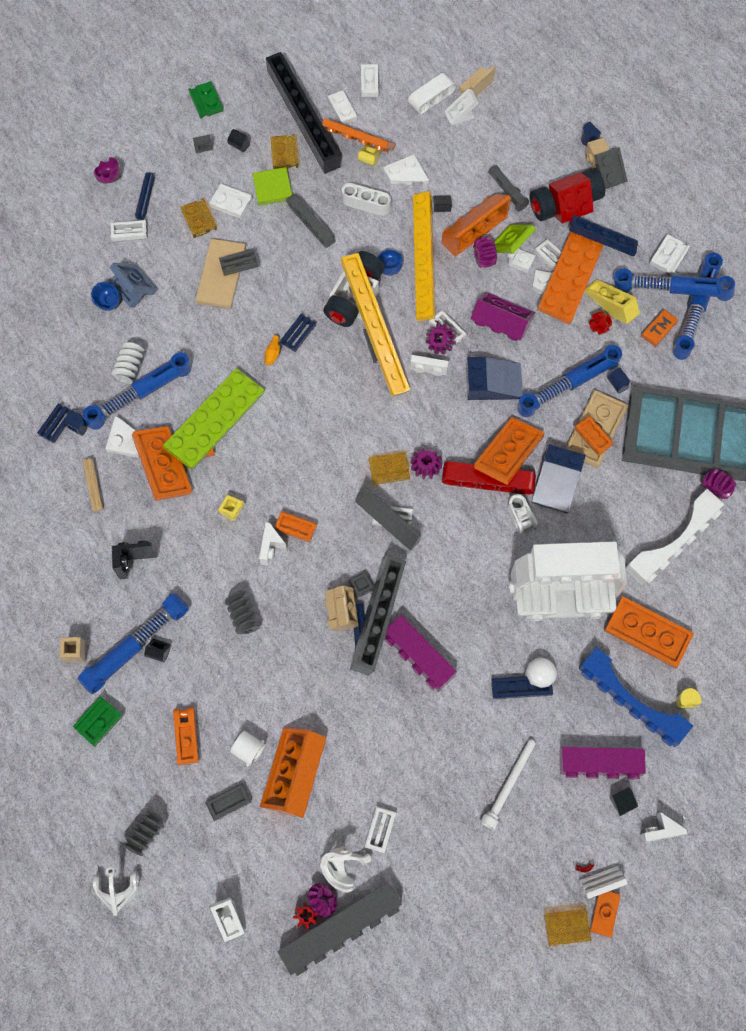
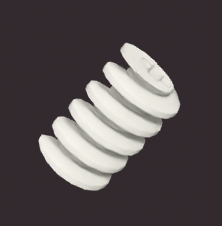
[111,342,145,385]

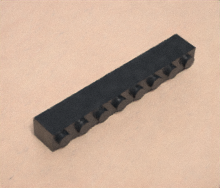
[266,52,340,174]

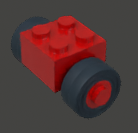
[530,168,606,224]

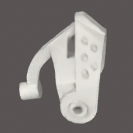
[320,846,371,892]
[93,867,139,916]

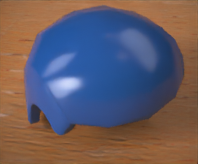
[378,249,403,276]
[91,281,121,311]

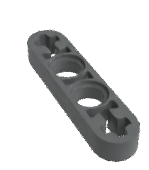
[286,194,334,248]

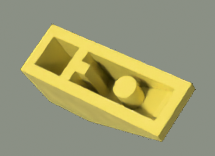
[585,280,640,324]

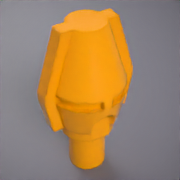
[264,335,280,366]

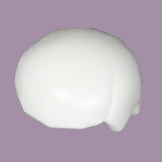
[525,657,557,688]

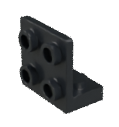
[112,540,157,579]

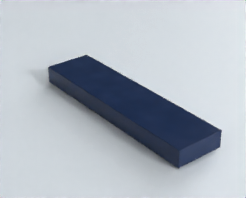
[569,215,638,257]

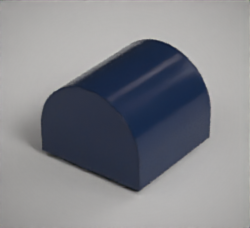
[581,121,601,146]
[607,368,630,394]
[64,412,87,436]

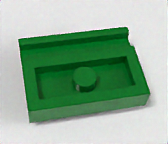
[188,81,223,119]
[72,696,123,747]

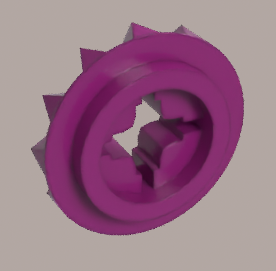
[308,882,338,917]

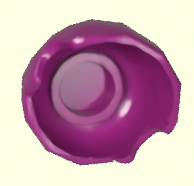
[93,157,121,184]

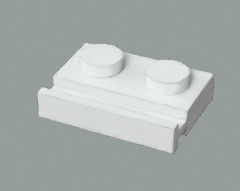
[209,183,252,219]
[650,234,690,276]

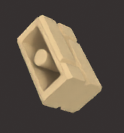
[324,586,359,632]

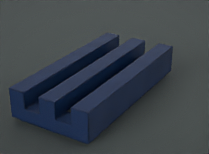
[280,314,316,352]
[37,403,74,443]

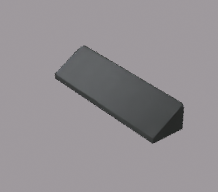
[355,486,421,550]

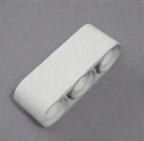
[408,73,456,114]
[342,183,391,216]

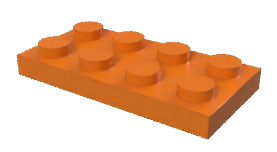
[322,118,395,152]
[474,417,545,485]
[132,426,192,501]
[604,596,694,669]

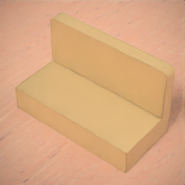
[459,66,495,97]

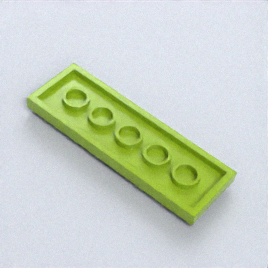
[163,368,265,470]

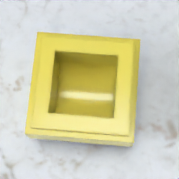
[358,145,381,166]
[218,494,245,521]
[676,688,702,708]

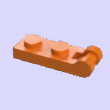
[173,706,199,766]

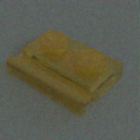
[270,134,298,169]
[180,198,217,238]
[368,452,410,485]
[544,909,592,946]

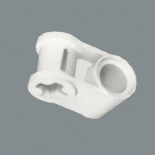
[507,494,538,534]

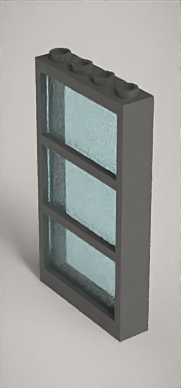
[622,386,746,482]

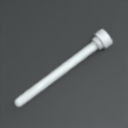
[480,739,536,830]

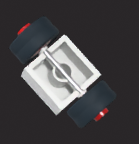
[323,251,385,327]

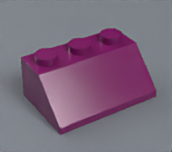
[471,292,536,341]

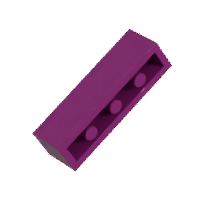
[384,615,457,692]
[559,747,646,780]

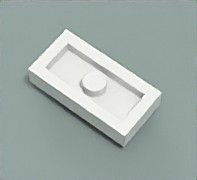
[361,64,378,97]
[328,90,357,125]
[410,355,449,376]

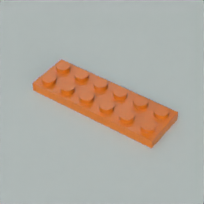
[537,232,604,325]

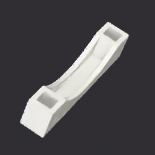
[626,489,724,586]

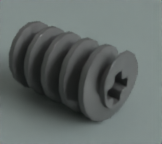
[225,590,260,634]
[120,808,165,856]

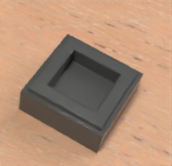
[193,134,213,153]
[348,572,374,599]

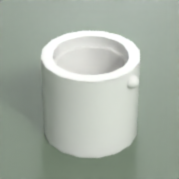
[230,731,265,766]

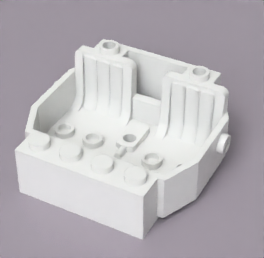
[508,542,627,622]

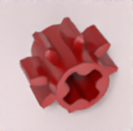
[589,311,612,335]
[293,902,319,930]

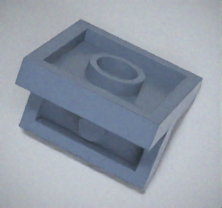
[110,263,157,308]

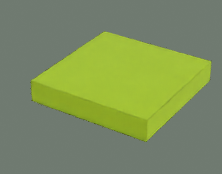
[252,167,292,206]
[494,224,536,254]

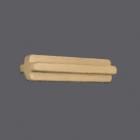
[83,458,103,512]

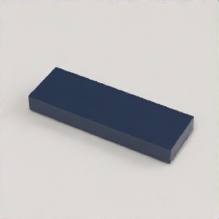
[491,676,553,699]

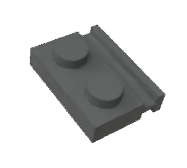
[594,147,628,189]

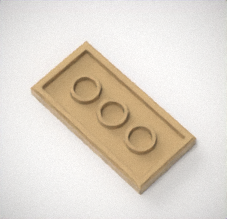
[196,239,246,309]
[565,390,628,469]

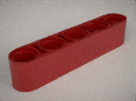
[442,462,536,495]

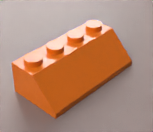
[441,194,511,257]
[260,727,326,818]

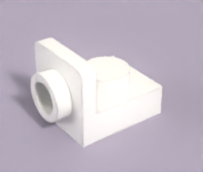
[507,247,535,273]

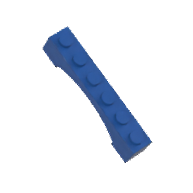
[579,647,694,747]

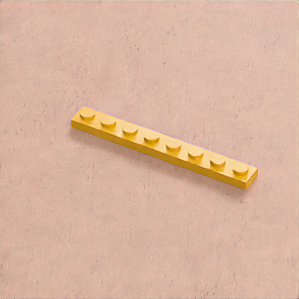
[413,191,435,322]
[340,253,410,397]

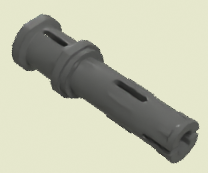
[488,165,529,211]

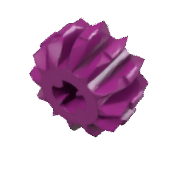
[473,237,497,268]
[425,323,457,355]
[410,447,442,480]
[702,469,737,499]

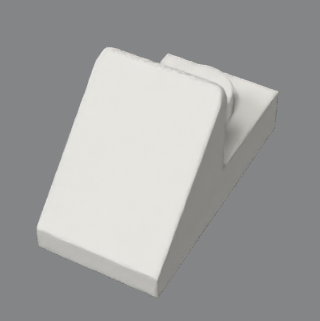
[445,88,479,125]
[259,522,287,565]
[640,812,687,843]
[210,898,245,942]

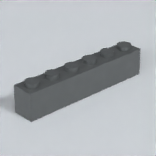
[350,555,406,676]
[277,882,402,976]

